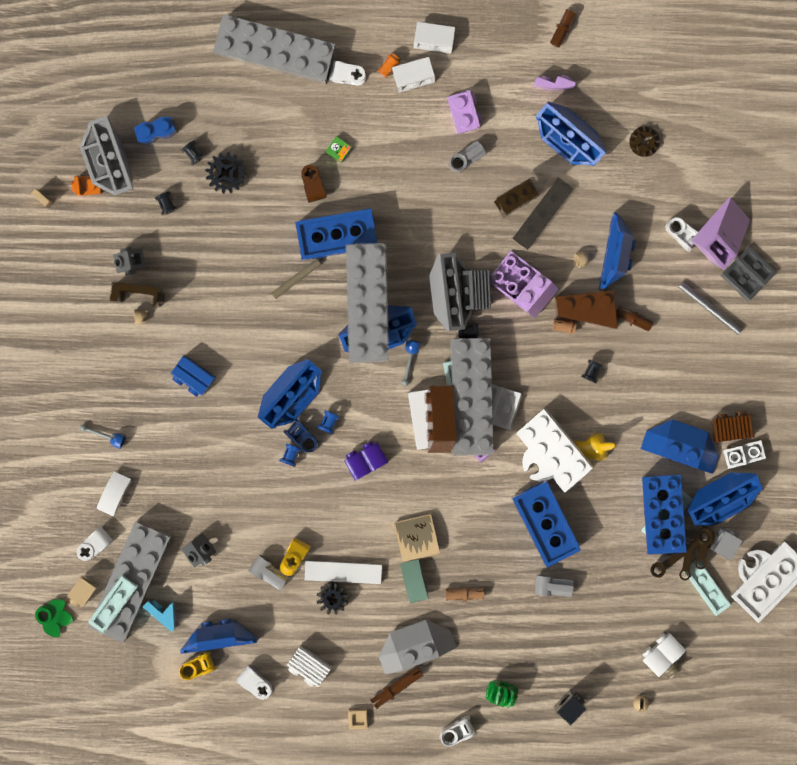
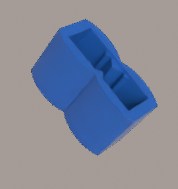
[134,117,177,144]

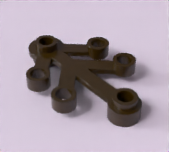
[650,527,715,581]

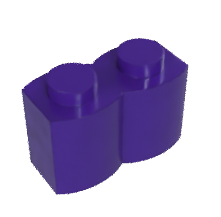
[344,441,389,481]

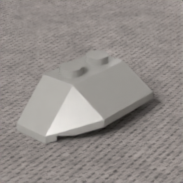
[80,116,133,195]
[429,253,473,331]
[379,619,457,674]

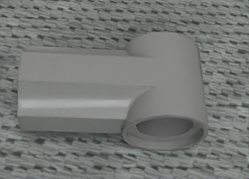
[449,141,486,173]
[248,555,289,590]
[534,575,574,597]

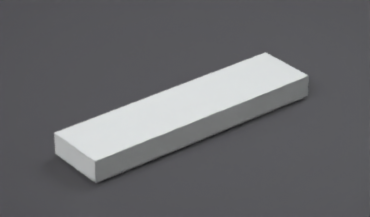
[304,560,382,584]

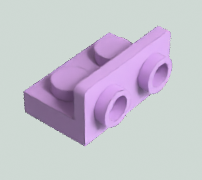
[447,90,482,135]

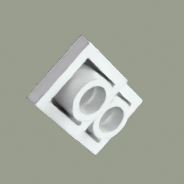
[723,440,766,469]
[97,472,131,517]

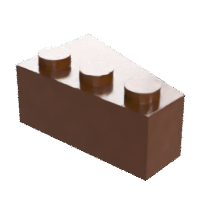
[554,291,618,329]
[424,386,457,453]

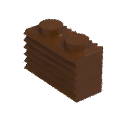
[711,411,755,442]

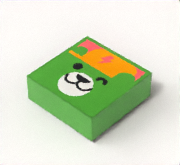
[325,136,352,163]

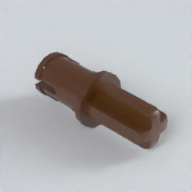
[550,9,577,48]
[616,305,653,331]

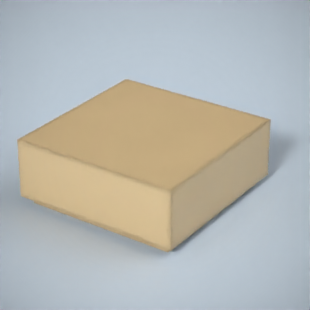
[31,189,52,208]
[348,709,368,730]

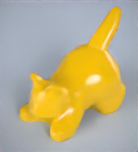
[573,433,616,461]

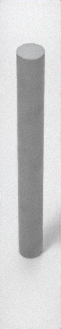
[678,282,743,335]

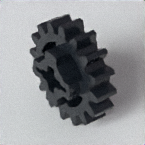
[205,152,247,194]

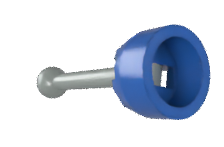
[401,340,421,386]
[80,424,126,449]

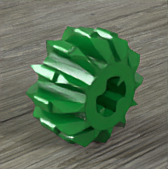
[486,680,518,708]

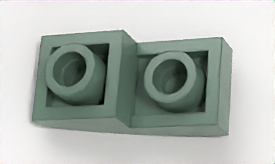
[400,559,429,603]

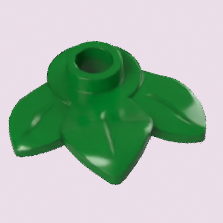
[35,599,73,638]

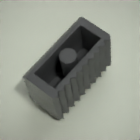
[461,270,493,310]

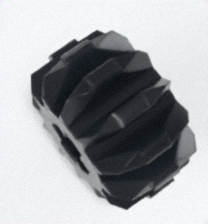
[316,582,348,615]

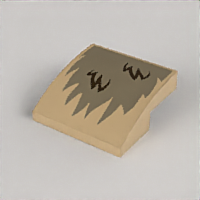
[394,514,440,563]

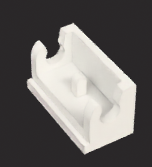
[413,22,455,54]
[392,57,435,93]

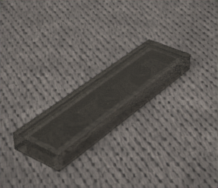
[512,177,573,250]

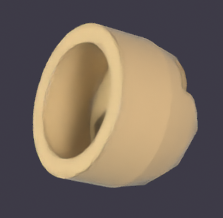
[574,252,590,268]
[134,309,147,325]
[633,696,649,712]

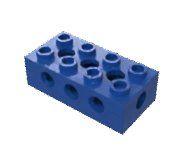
[295,209,377,261]
[642,475,686,555]
[511,481,581,567]

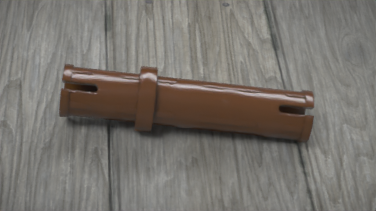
[370,666,424,709]

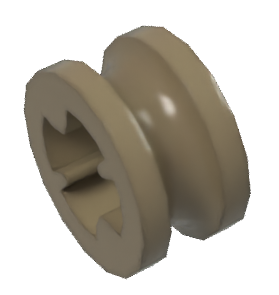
[664,661,682,679]

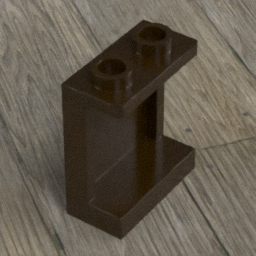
[494,179,539,218]
[110,282,165,308]

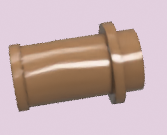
[552,318,577,335]

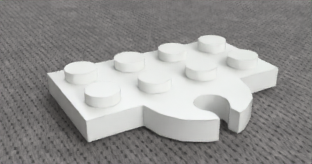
[516,408,595,492]
[730,541,797,623]

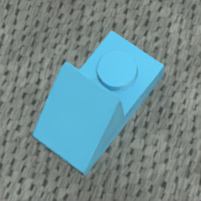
[143,599,176,632]

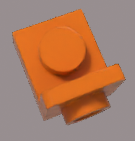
[71,175,102,197]

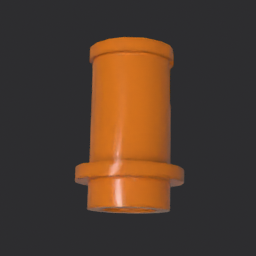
[377,53,401,78]

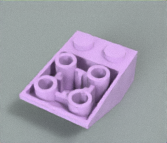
[691,197,750,270]
[491,251,559,319]

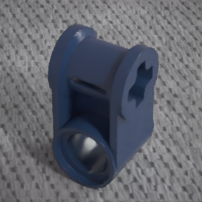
[283,418,319,453]

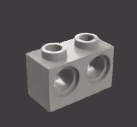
[709,527,742,561]

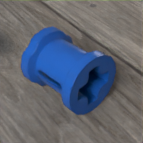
[317,410,340,434]
[279,443,302,467]

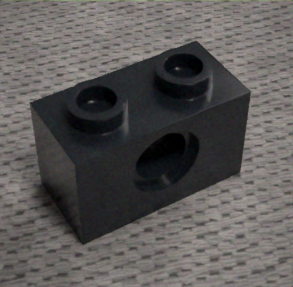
[554,690,587,726]

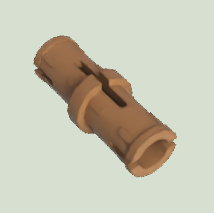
[445,586,484,602]

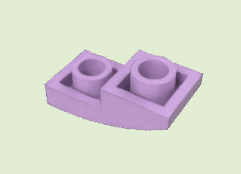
[533,75,576,91]

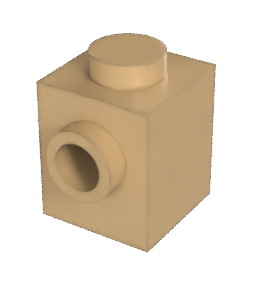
[67,575,98,607]

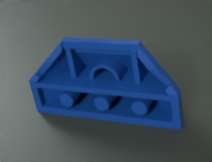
[536,101,607,166]
[599,212,636,290]
[338,305,417,353]
[257,359,322,429]
[640,419,719,474]
[688,472,763,526]
[180,618,258,654]

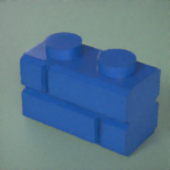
[170,355,216,397]

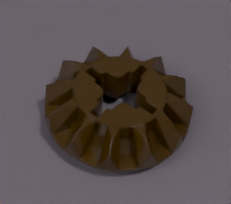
[629,126,660,157]

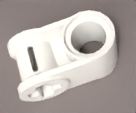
[328,61,366,86]
[665,218,698,252]
[76,527,113,561]
[236,665,273,700]
[440,715,478,747]

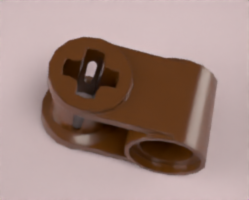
[301,165,327,203]

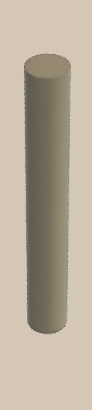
[271,259,321,299]

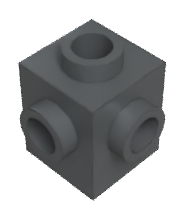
[113,247,146,276]
[181,534,216,568]

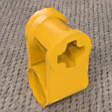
[280,537,311,576]
[179,650,217,680]

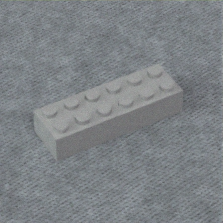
[213,14,336,84]
[346,244,389,363]
[450,338,493,456]
[88,520,172,643]

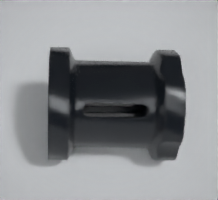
[181,140,206,165]
[155,191,178,216]
[458,323,478,339]
[581,359,604,384]

